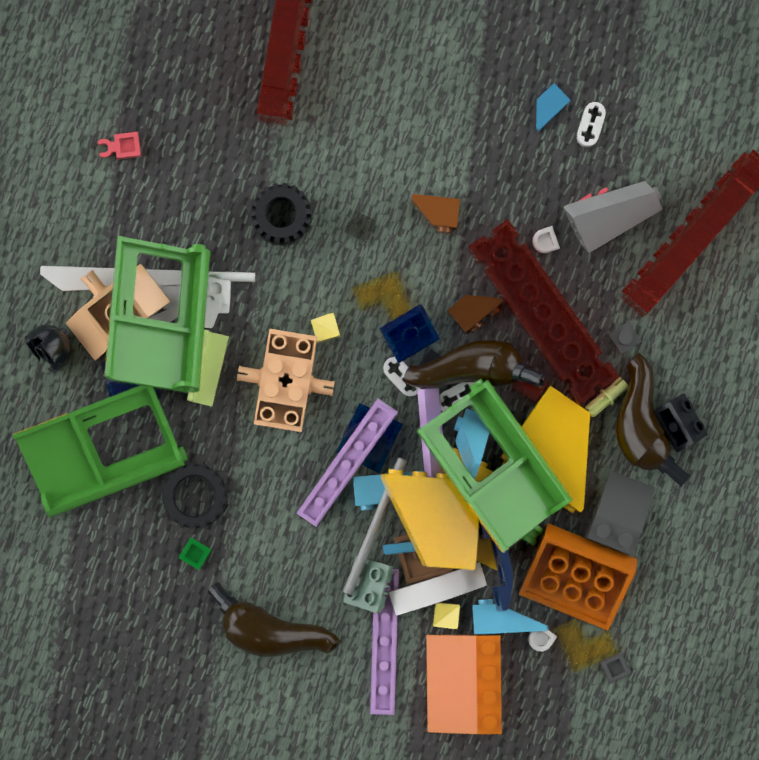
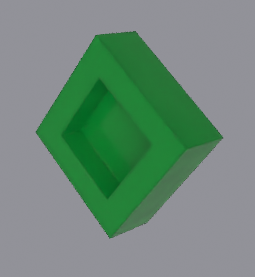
[178,537,212,570]

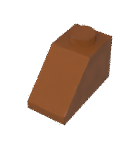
[411,194,460,234]

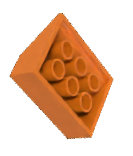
[519,523,637,631]
[426,634,502,734]

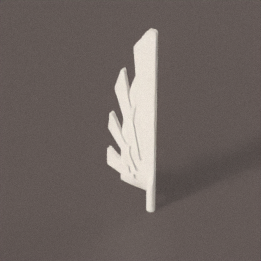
[40,266,255,328]

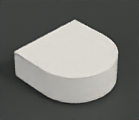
[532,226,560,253]
[528,631,557,651]

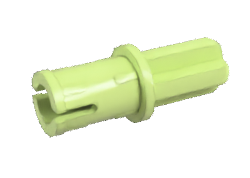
[585,377,628,417]

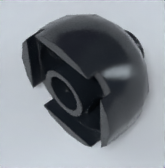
[25,324,72,373]

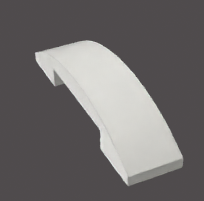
[388,562,487,615]

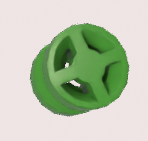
[521,525,544,546]

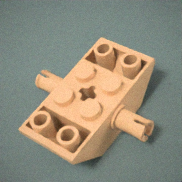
[66,264,171,361]
[237,329,335,432]

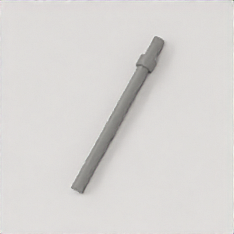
[343,457,407,595]

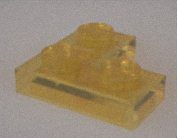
[352,270,414,324]
[554,618,618,672]

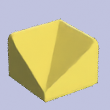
[311,313,340,343]
[433,602,460,629]

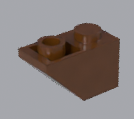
[447,295,503,334]

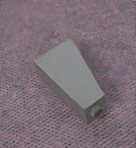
[563,181,663,253]

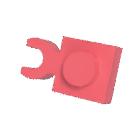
[98,132,142,160]

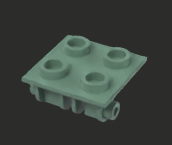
[343,556,394,613]

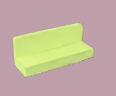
[187,330,229,407]

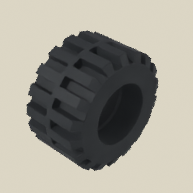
[251,183,312,246]

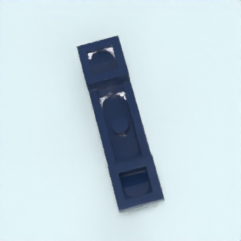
[478,520,512,611]

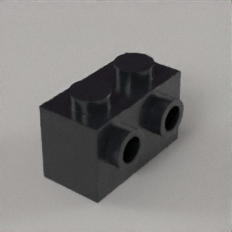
[654,393,708,453]

